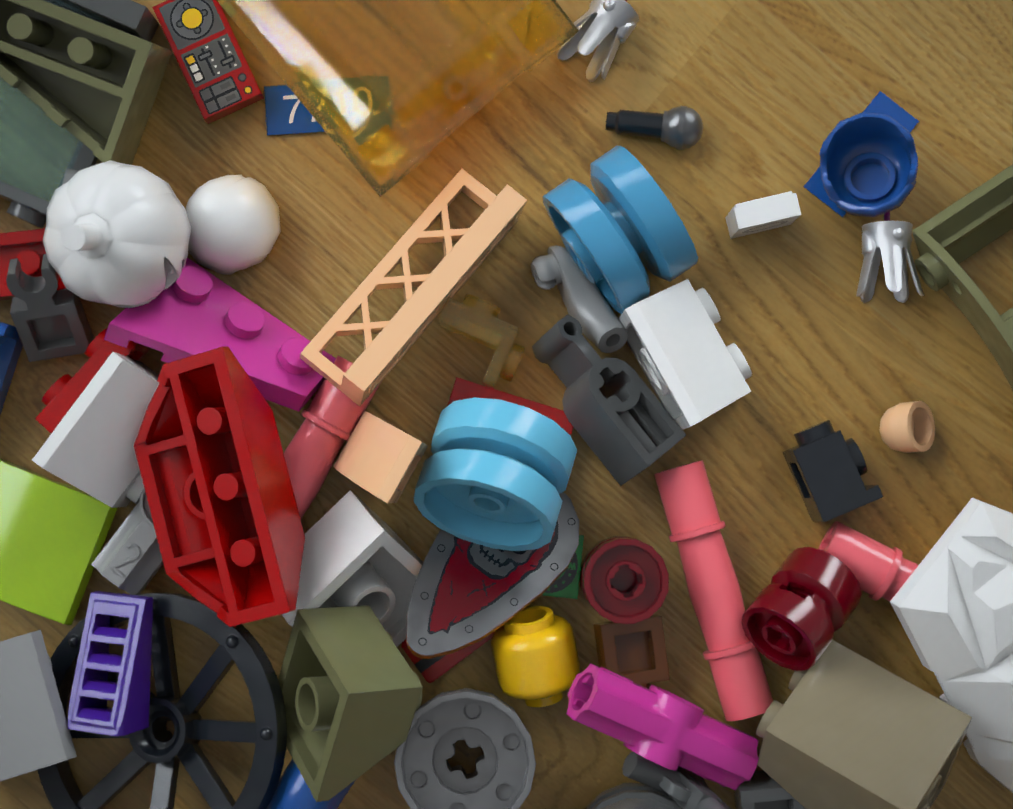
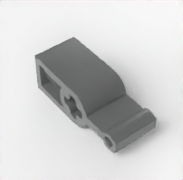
[532,315,686,486]

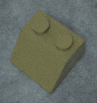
[278,605,423,802]

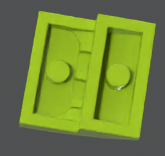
[0,459,118,625]

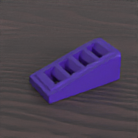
[68,591,153,736]

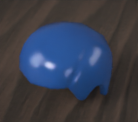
[820,112,918,217]

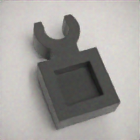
[6,254,94,362]

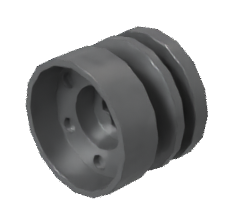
[394,688,536,809]

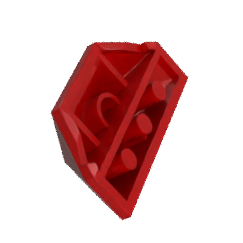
[134,346,305,627]

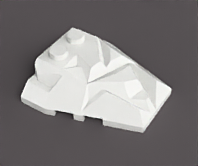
[890,498,1013,793]

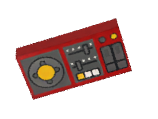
[152,0,264,124]

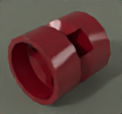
[580,536,669,624]
[742,547,862,671]

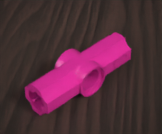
[566,663,759,790]

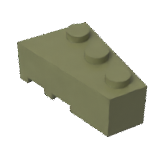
[0,0,172,165]

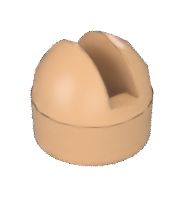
[879,401,935,453]

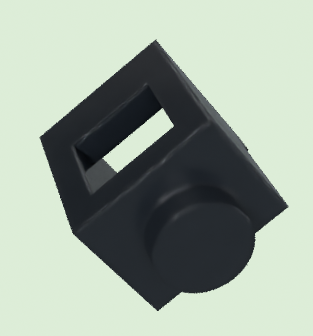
[783,420,883,522]

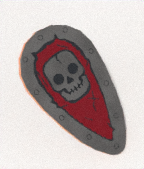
[406,492,579,659]

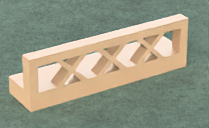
[300,168,527,406]

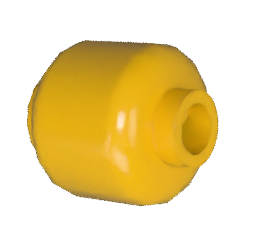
[491,606,580,707]

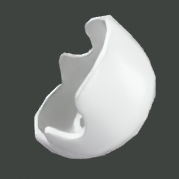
[185,175,281,275]

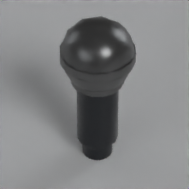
[606,106,703,150]

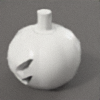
[43,160,191,308]

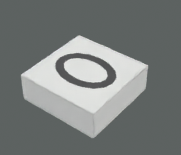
[725,191,802,239]

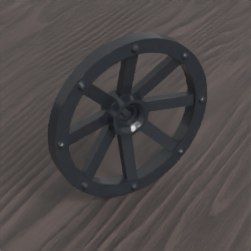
[38,593,287,809]

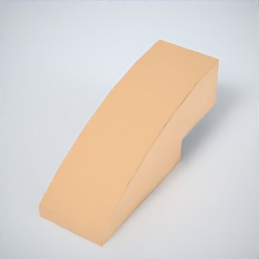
[333,411,428,503]

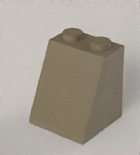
[756,640,972,809]

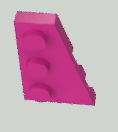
[104,257,336,412]

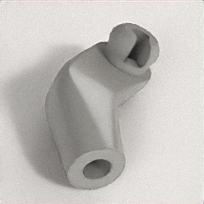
[531,245,628,353]

